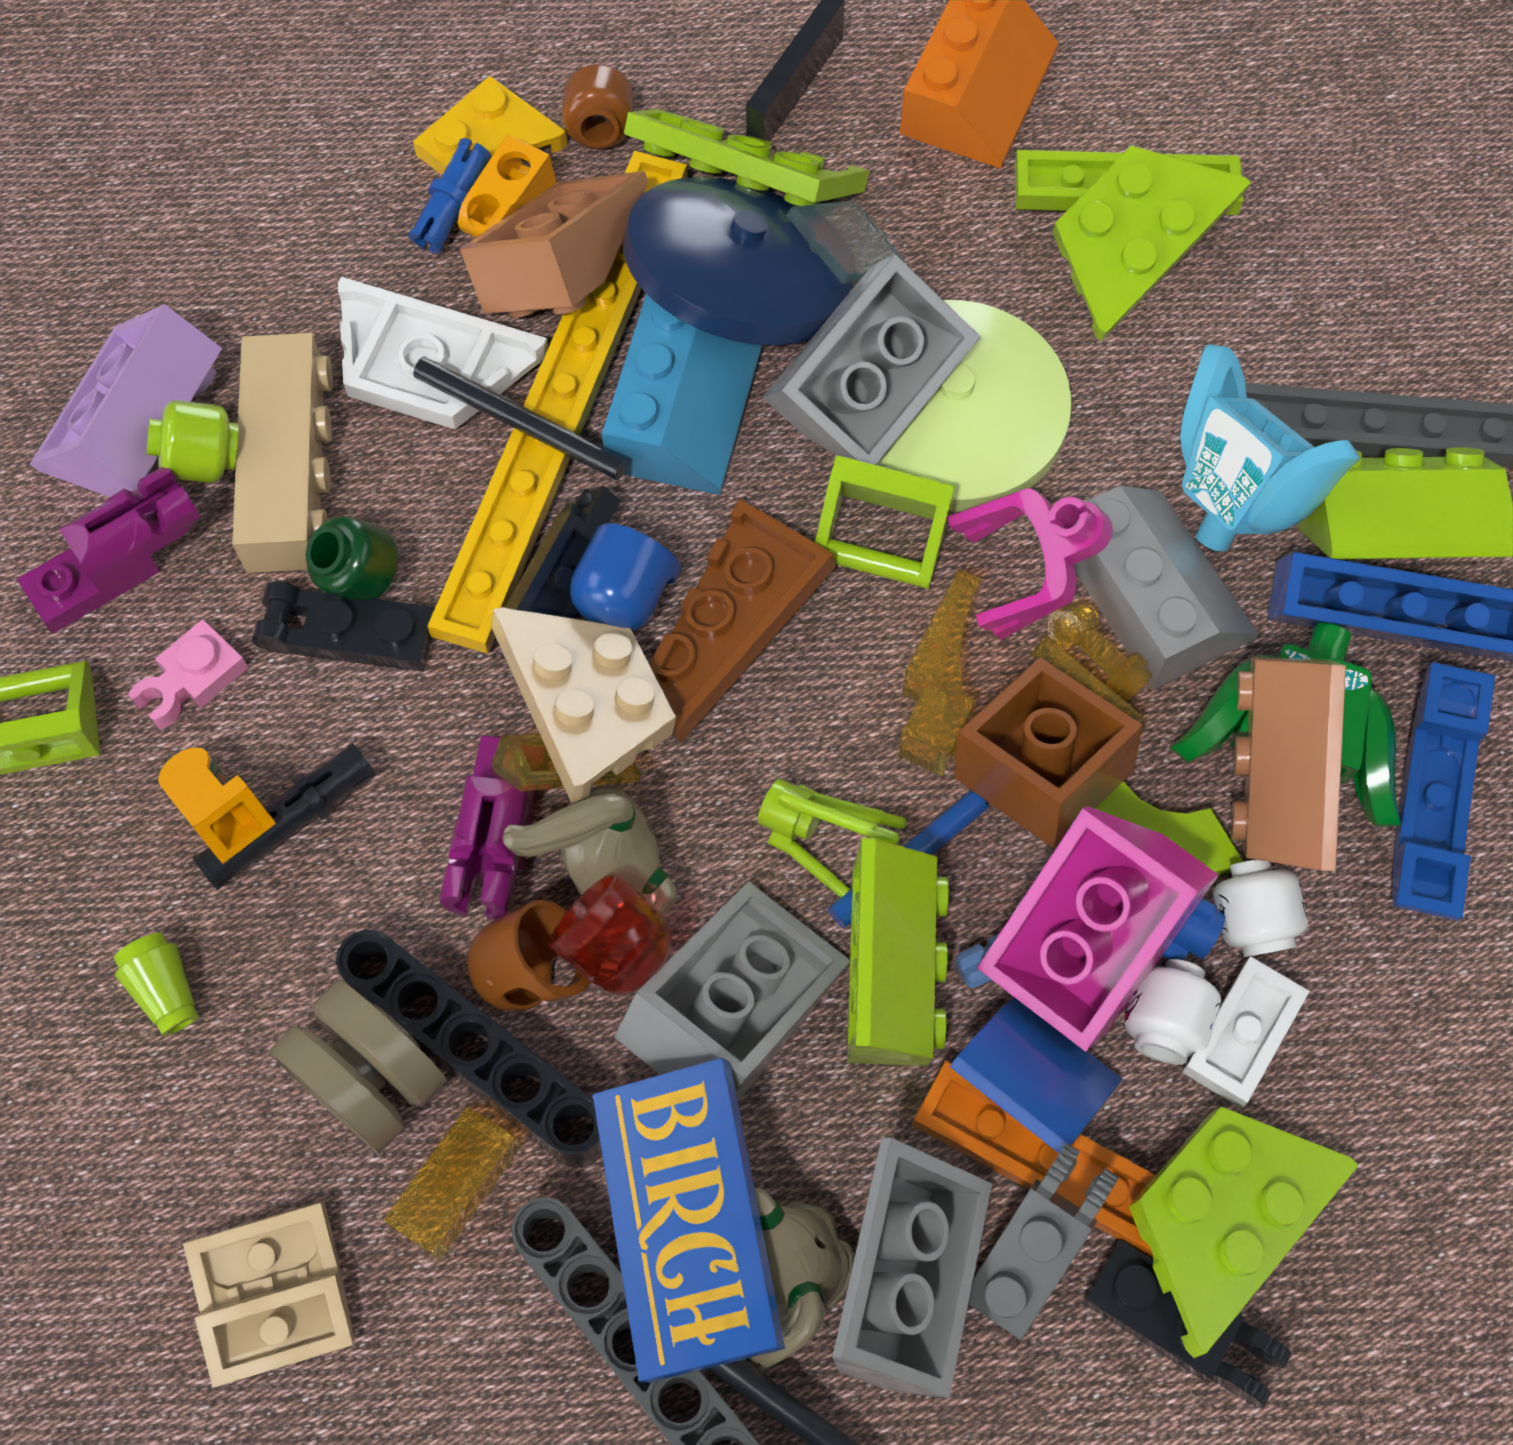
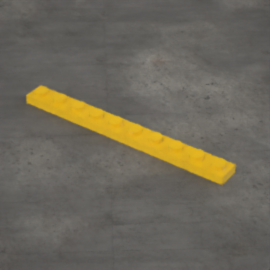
[427,151,688,654]

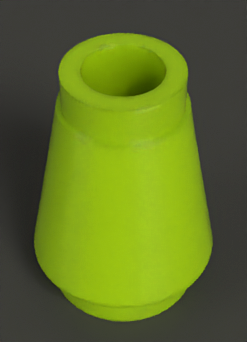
[113,932,199,1037]

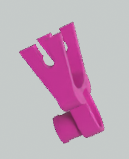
[947,488,1113,639]

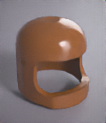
[467,899,597,1012]

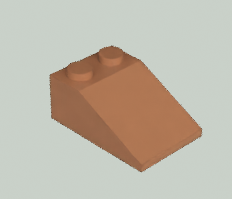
[460,171,648,318]

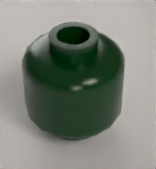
[305,516,399,601]

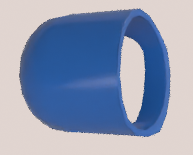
[570,523,682,631]

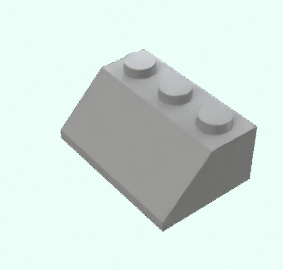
[762,254,981,465]
[1074,485,1259,690]
[832,1138,992,1398]

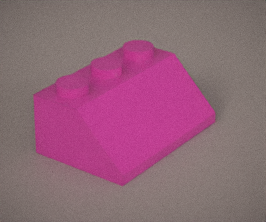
[977,806,1219,1052]

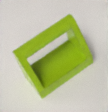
[815,455,955,589]
[0,660,100,775]

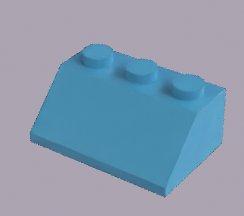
[602,294,762,495]

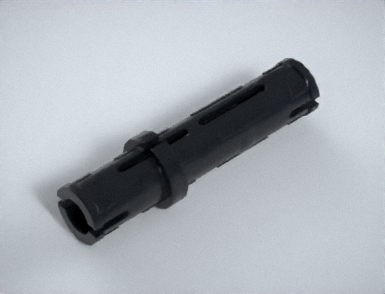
[192,742,376,891]

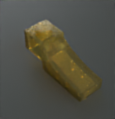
[898,569,981,777]

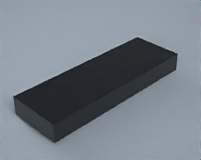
[746,0,845,141]

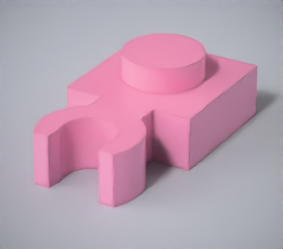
[128,619,248,730]

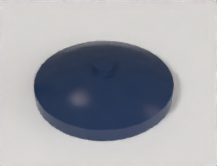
[623,177,852,345]

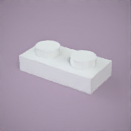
[1182,956,1310,1109]

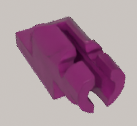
[17,467,201,634]
[439,735,546,919]

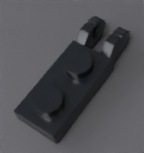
[1082,1239,1292,1408]

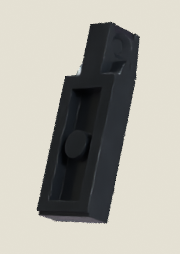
[505,486,621,619]

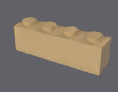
[232,333,333,573]

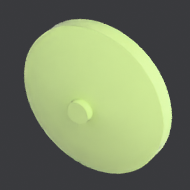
[876,300,1071,512]

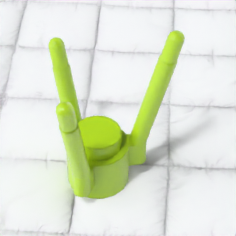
[757,778,907,898]

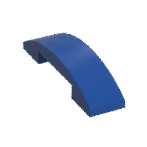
[1392,662,1495,921]

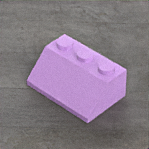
[29,304,222,497]

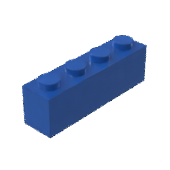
[1267,552,1513,662]

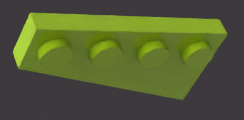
[624,109,870,208]

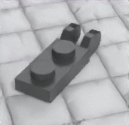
[968,1143,1119,1340]

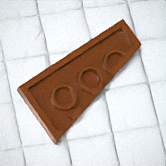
[649,498,836,742]

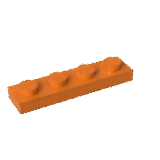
[912,1061,1156,1258]

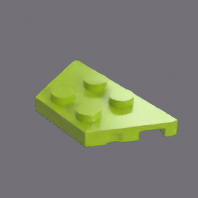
[1052,146,1251,342]
[1129,1107,1359,1358]

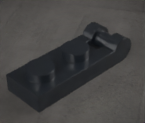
[252,581,434,672]

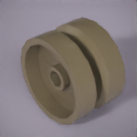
[268,979,447,1154]

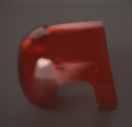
[547,872,673,995]

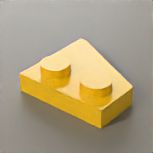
[413,76,567,175]

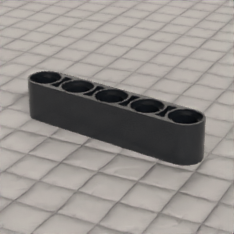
[336,929,602,1168]

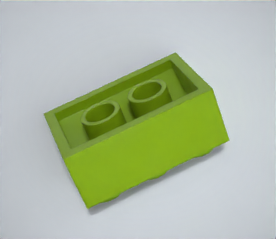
[1298,447,1513,559]
[847,838,949,1066]

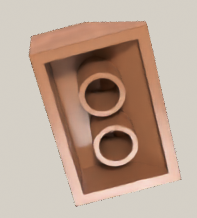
[1231,657,1346,871]

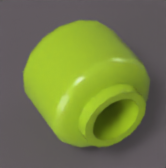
[146,400,238,483]

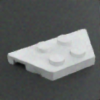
[338,277,548,429]

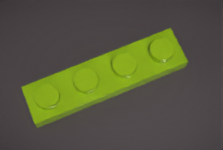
[1014,150,1243,215]

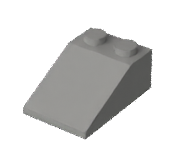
[614,881,850,1101]

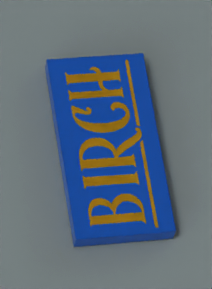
[592,1058,785,1383]

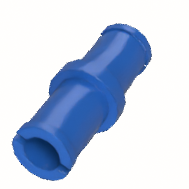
[408,138,492,255]

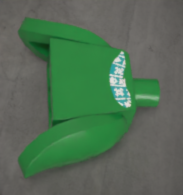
[1169,623,1401,826]

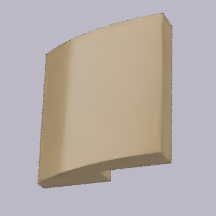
[183,1200,354,1388]

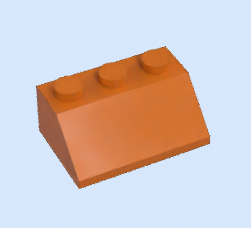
[900,0,1059,169]

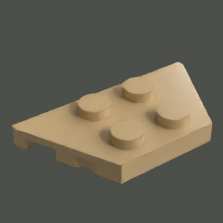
[491,608,676,804]

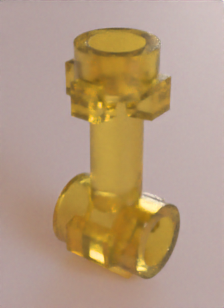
[1047,601,1154,702]

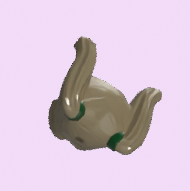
[502,785,677,960]
[745,1188,855,1373]

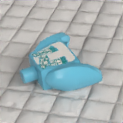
[1180,344,1361,552]

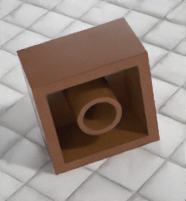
[954,657,1143,849]

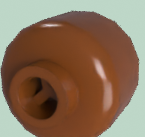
[562,64,634,150]

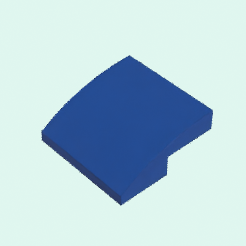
[950,997,1123,1153]

